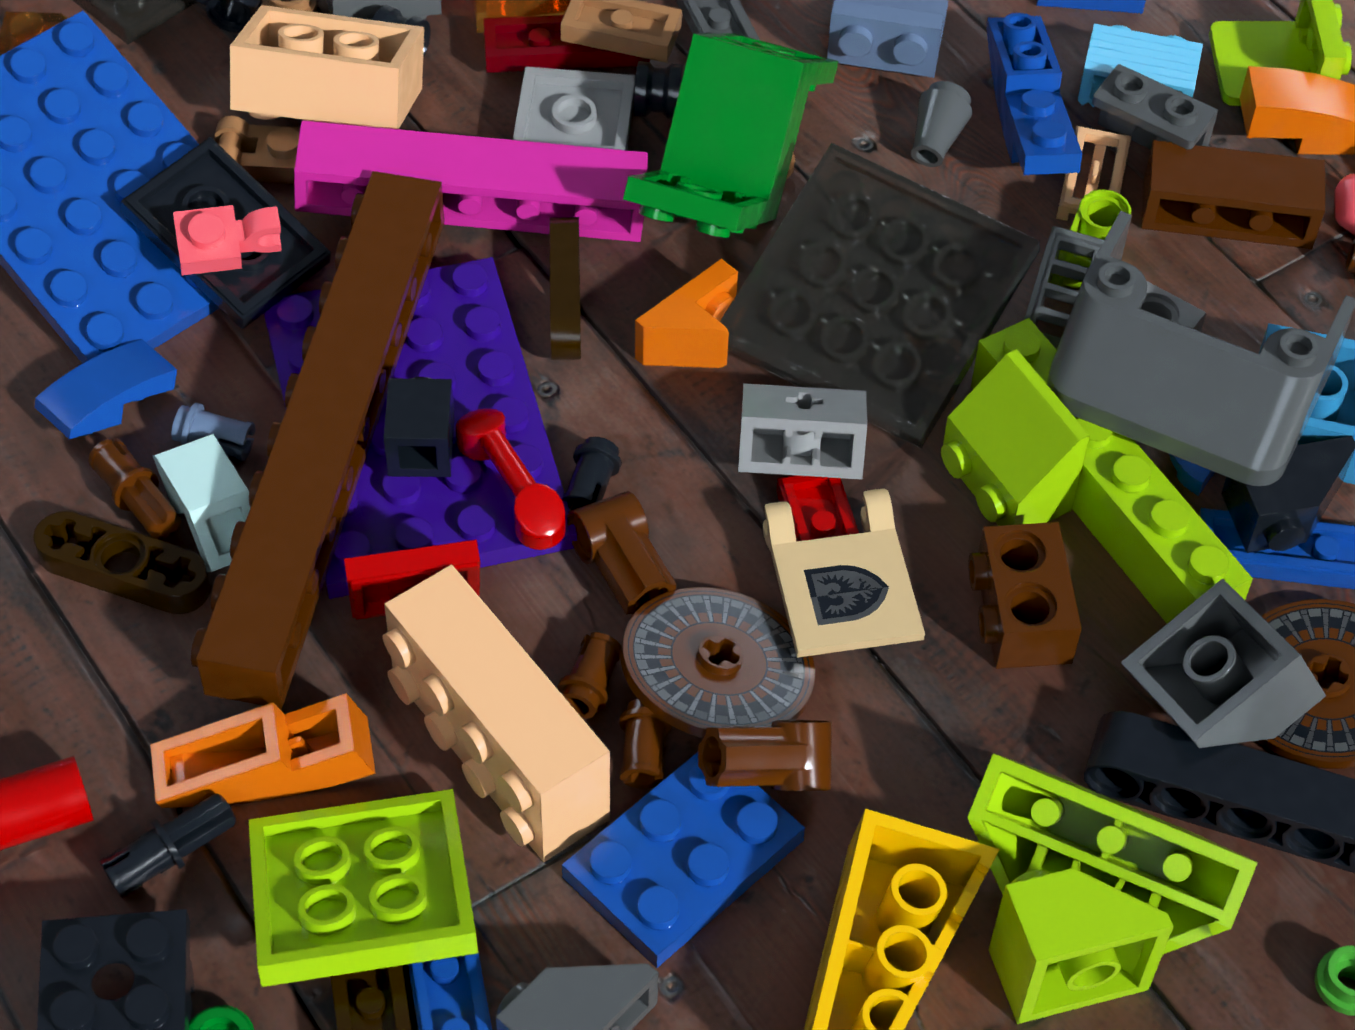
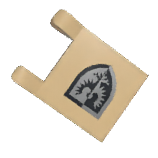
[763,489,925,658]

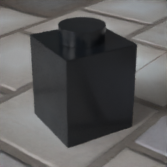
[384,377,455,477]

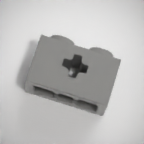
[738,383,867,480]

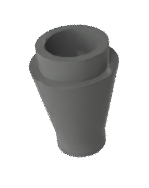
[911,81,972,167]

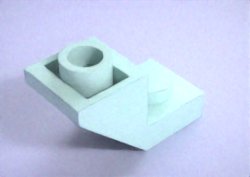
[153,434,251,572]

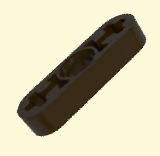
[550,217,581,360]
[33,511,210,614]

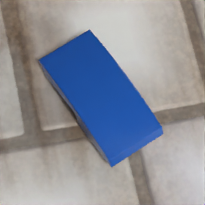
[34,339,177,439]

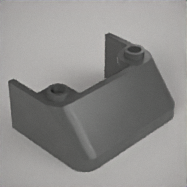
[1047,211,1355,486]

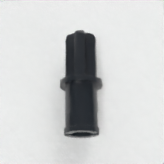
[99,794,237,899]

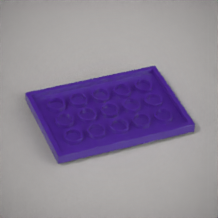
[264,257,577,599]

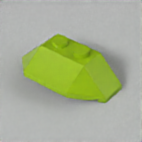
[967,753,1258,954]

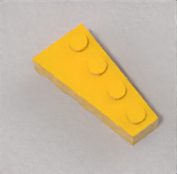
[804,809,1000,1030]

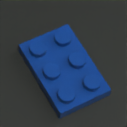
[562,752,805,968]

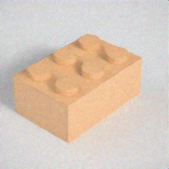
[230,5,424,129]

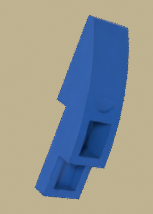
[986,13,1082,175]

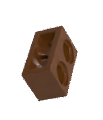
[968,522,1082,669]

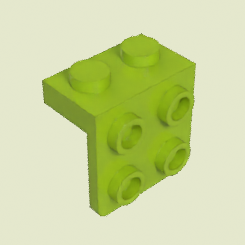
[1209,0,1352,106]

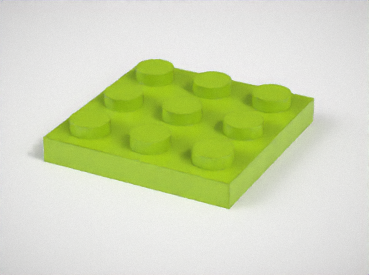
[248,789,478,987]

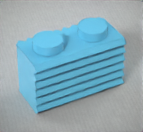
[1078,23,1203,107]

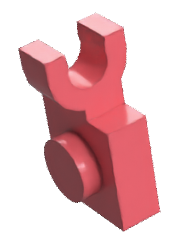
[173,205,282,276]

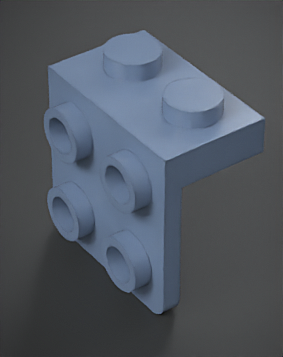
[827,0,948,78]

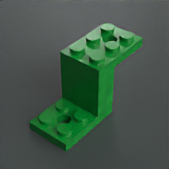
[623,33,839,238]

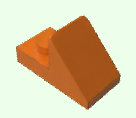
[635,258,738,368]

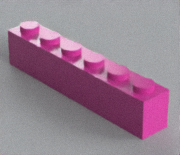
[294,120,648,242]

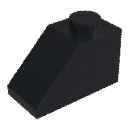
[1221,436,1355,553]

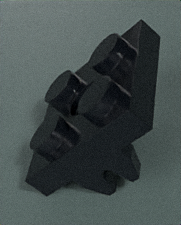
[37,909,195,1030]

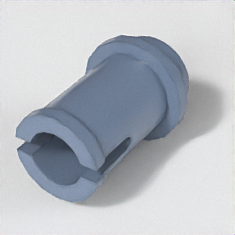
[171,402,255,461]

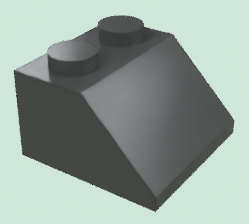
[1121,578,1326,748]

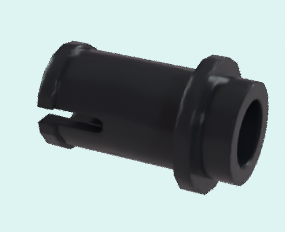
[562,436,622,510]

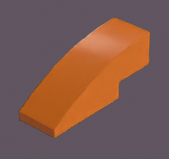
[1240,66,1355,155]
[150,693,376,808]

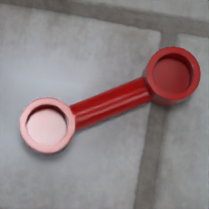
[456,408,566,550]

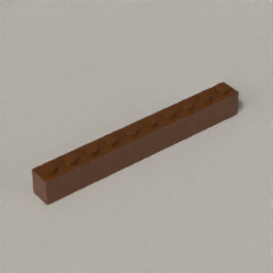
[191,171,445,709]

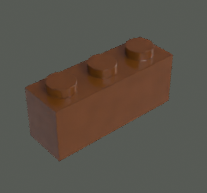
[1141,140,1325,249]

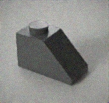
[496,963,659,1030]

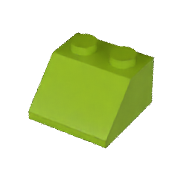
[941,349,1090,526]
[988,868,1173,1024]

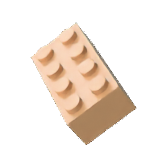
[383,564,610,863]

